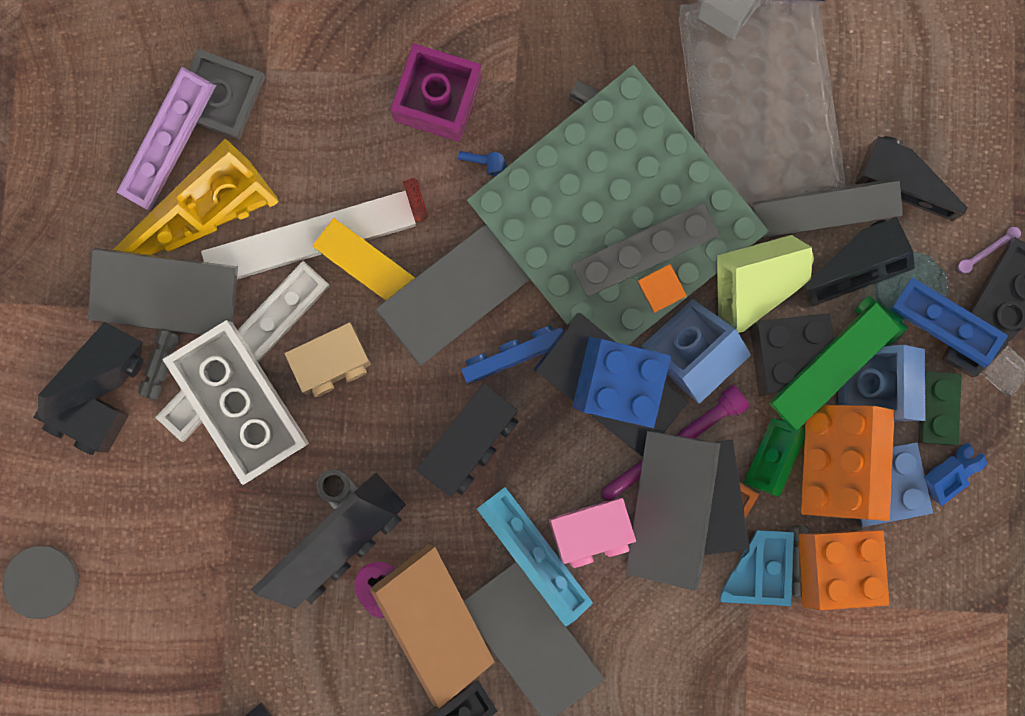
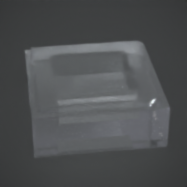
[981,346,1025,397]

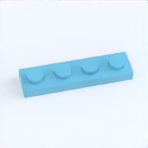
[477,487,593,627]

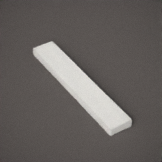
[201,191,416,280]
[155,261,330,442]

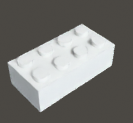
[162,320,309,485]

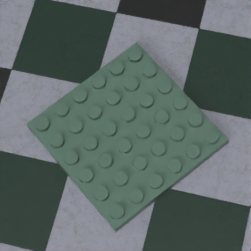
[467,64,769,345]

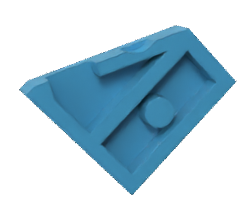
[719,530,794,606]

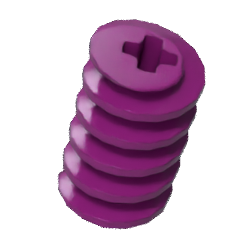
[354,562,395,619]

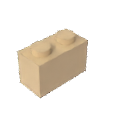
[284,322,372,397]

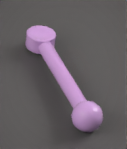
[957,227,1021,274]

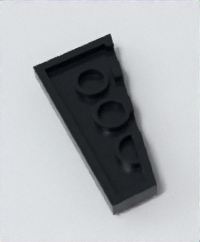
[941,237,1025,378]

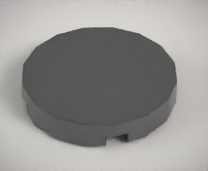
[3,545,80,619]

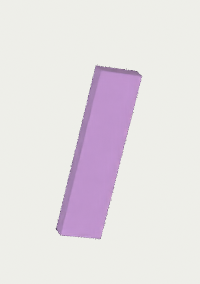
[117,67,216,210]

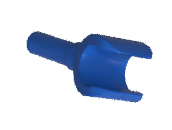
[458,151,507,176]

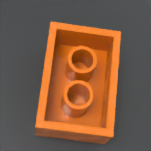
[801,405,895,521]

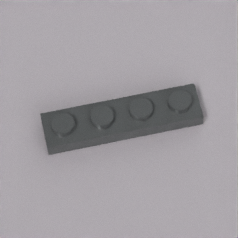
[572,202,720,298]

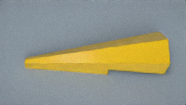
[113,139,279,255]

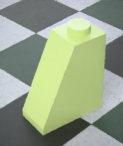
[717,235,814,333]

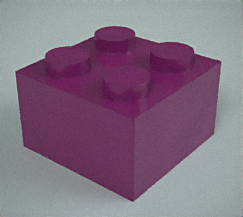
[390,43,482,142]

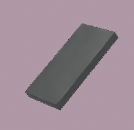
[375,224,530,367]
[88,248,238,335]
[626,431,721,591]
[463,561,605,716]

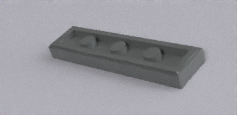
[753,178,903,238]

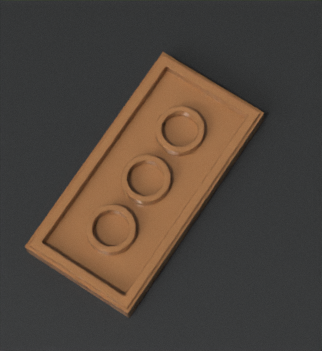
[369,544,495,709]

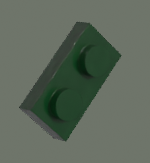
[918,371,962,446]

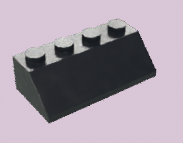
[251,473,406,609]

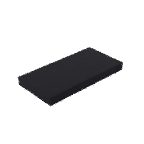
[533,312,688,457]

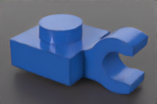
[924,443,987,506]

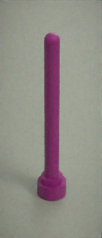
[601,384,750,501]

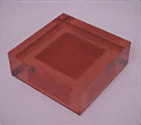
[403,178,428,222]

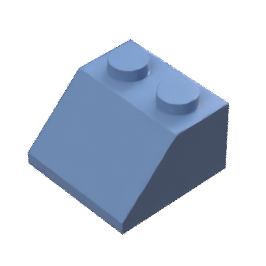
[641,299,751,403]
[838,345,925,422]

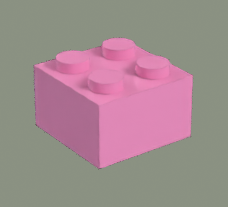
[548,498,636,568]

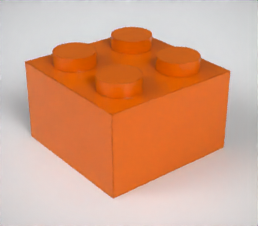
[797,530,890,610]

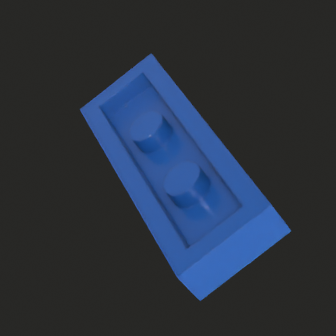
[890,277,1008,368]
[461,325,563,386]

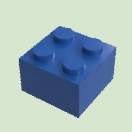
[572,337,671,428]

